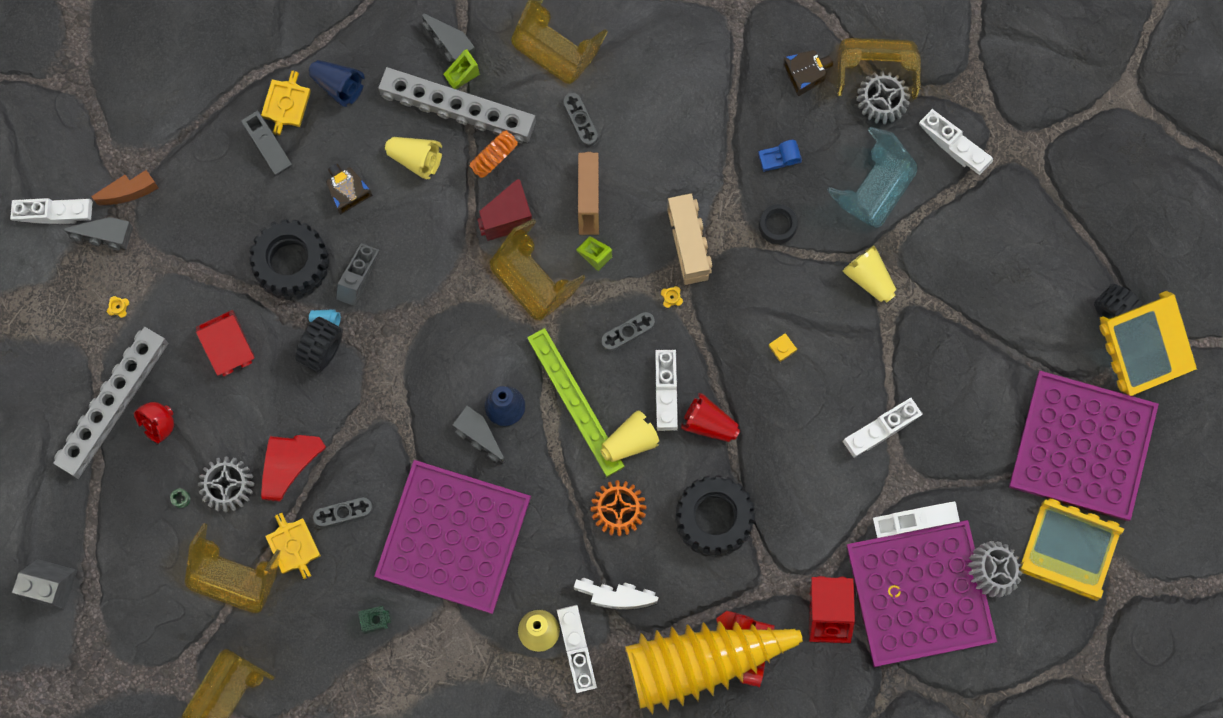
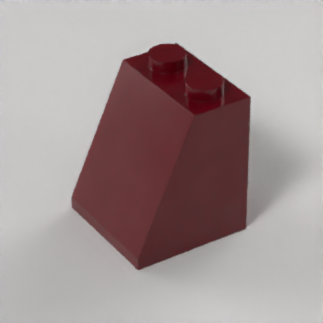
[477,179,533,241]

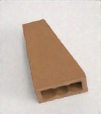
[578,152,599,235]

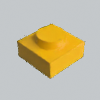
[769,333,797,362]

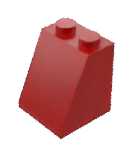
[196,310,254,376]
[809,576,855,643]

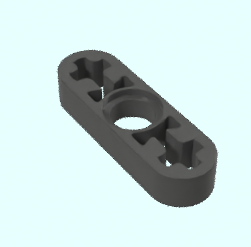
[564,93,598,147]
[602,312,655,352]
[313,497,373,528]

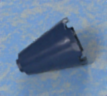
[309,60,365,107]
[485,386,525,426]

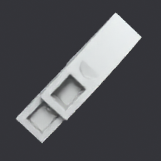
[919,109,993,175]
[10,198,92,224]
[656,350,678,431]
[842,398,922,458]
[873,501,960,538]
[574,578,658,609]
[557,605,597,693]

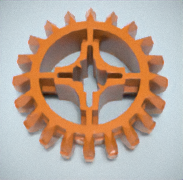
[470,130,518,178]
[591,480,646,536]

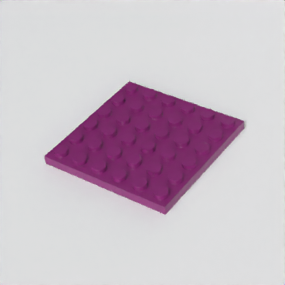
[1009,370,1159,521]
[374,460,531,614]
[846,520,997,667]

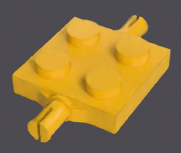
[261,71,311,136]
[265,513,321,579]

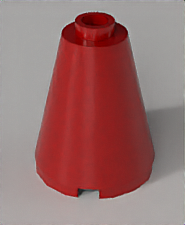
[681,393,740,442]

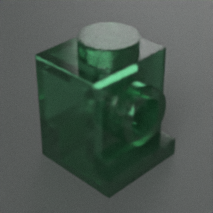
[358,606,391,634]

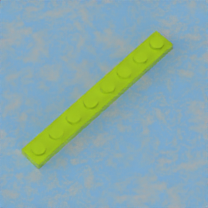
[527,328,624,478]

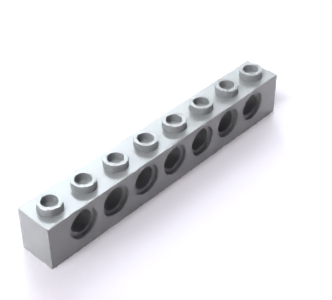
[378,67,536,143]
[53,326,169,479]

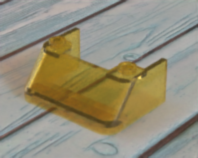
[511,0,608,84]
[838,38,921,99]
[490,219,586,321]
[185,523,281,613]
[182,649,275,718]

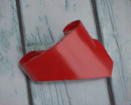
[261,435,326,501]
[716,610,775,688]

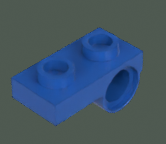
[758,140,802,172]

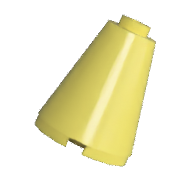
[385,137,442,179]
[843,246,896,303]
[600,411,659,462]
[518,610,560,652]

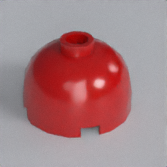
[134,402,174,443]

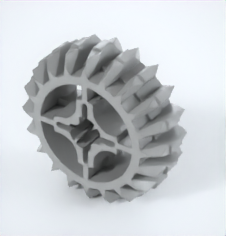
[856,71,910,124]
[198,457,254,512]
[967,541,1023,598]

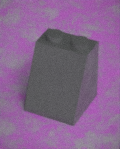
[12,559,77,610]

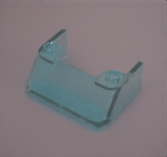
[827,127,917,227]

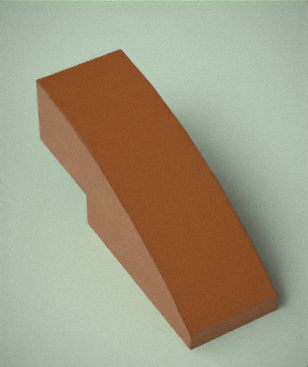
[91,170,158,205]

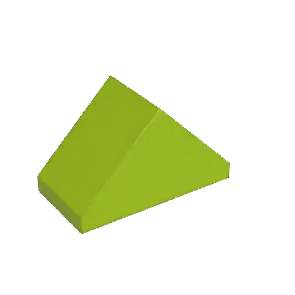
[443,49,480,89]
[576,236,612,271]

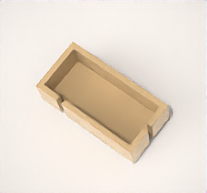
[667,193,712,285]

